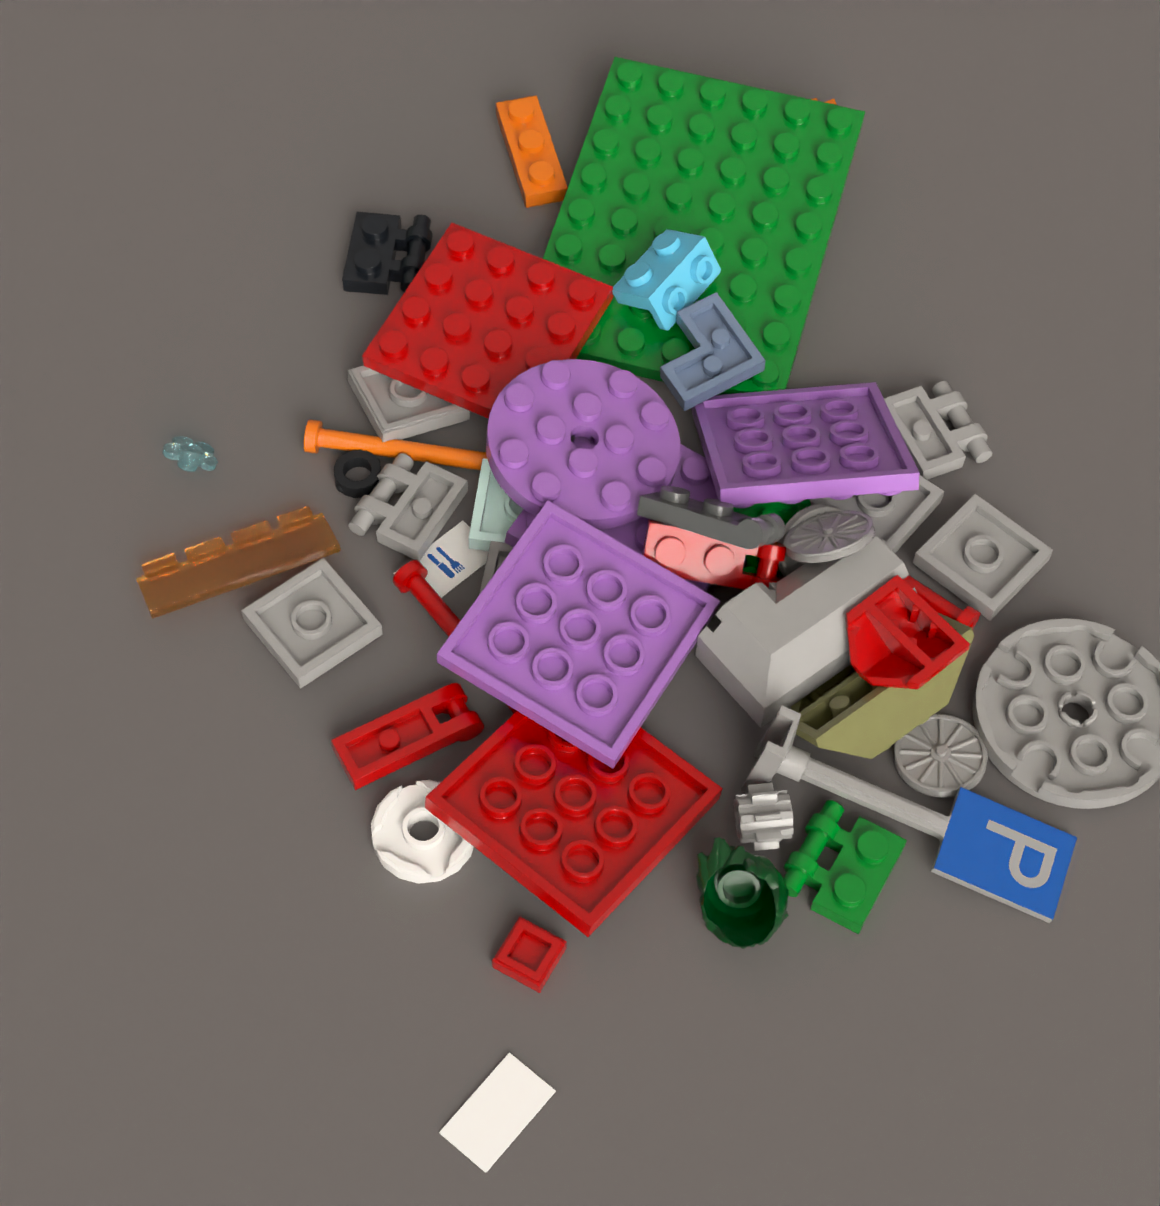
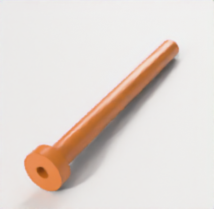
[304,419,487,471]

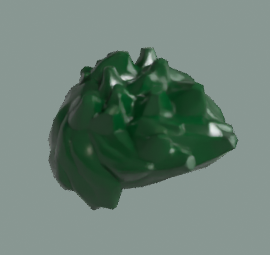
[696,837,789,949]

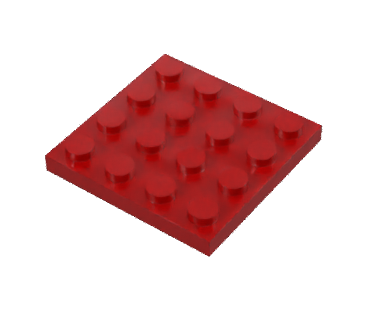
[362,222,613,419]
[425,711,723,937]

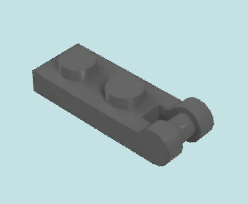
[637,486,785,549]

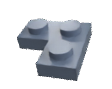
[660,292,766,411]

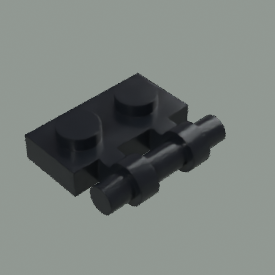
[342,212,433,295]

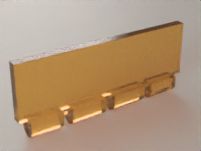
[136,506,341,619]

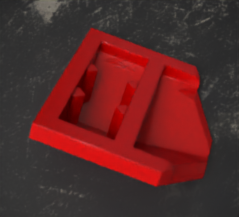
[845,575,970,690]

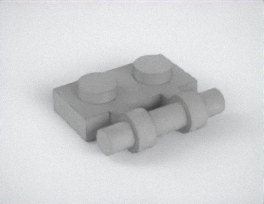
[884,381,993,480]
[348,453,468,561]

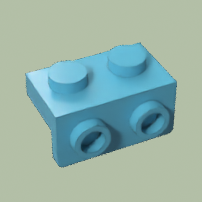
[612,229,721,331]

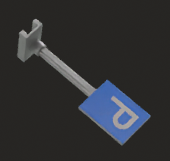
[740,706,1077,923]

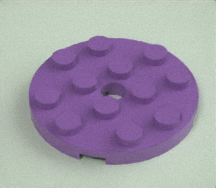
[486,359,680,530]

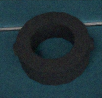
[334,450,381,498]

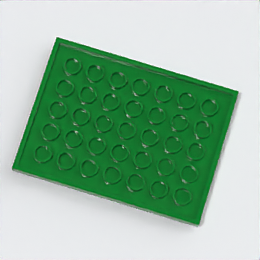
[543,57,865,395]

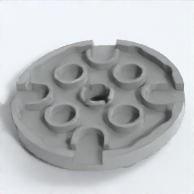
[972,618,1160,809]

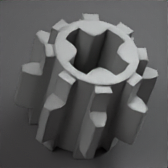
[733,782,794,851]

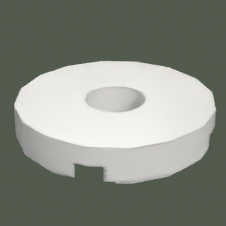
[371,780,474,884]

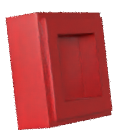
[492,916,567,993]

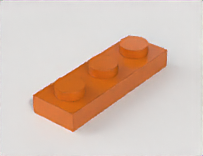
[496,95,568,208]

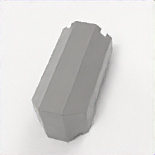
[695,535,917,728]

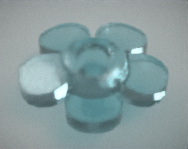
[162,436,218,472]

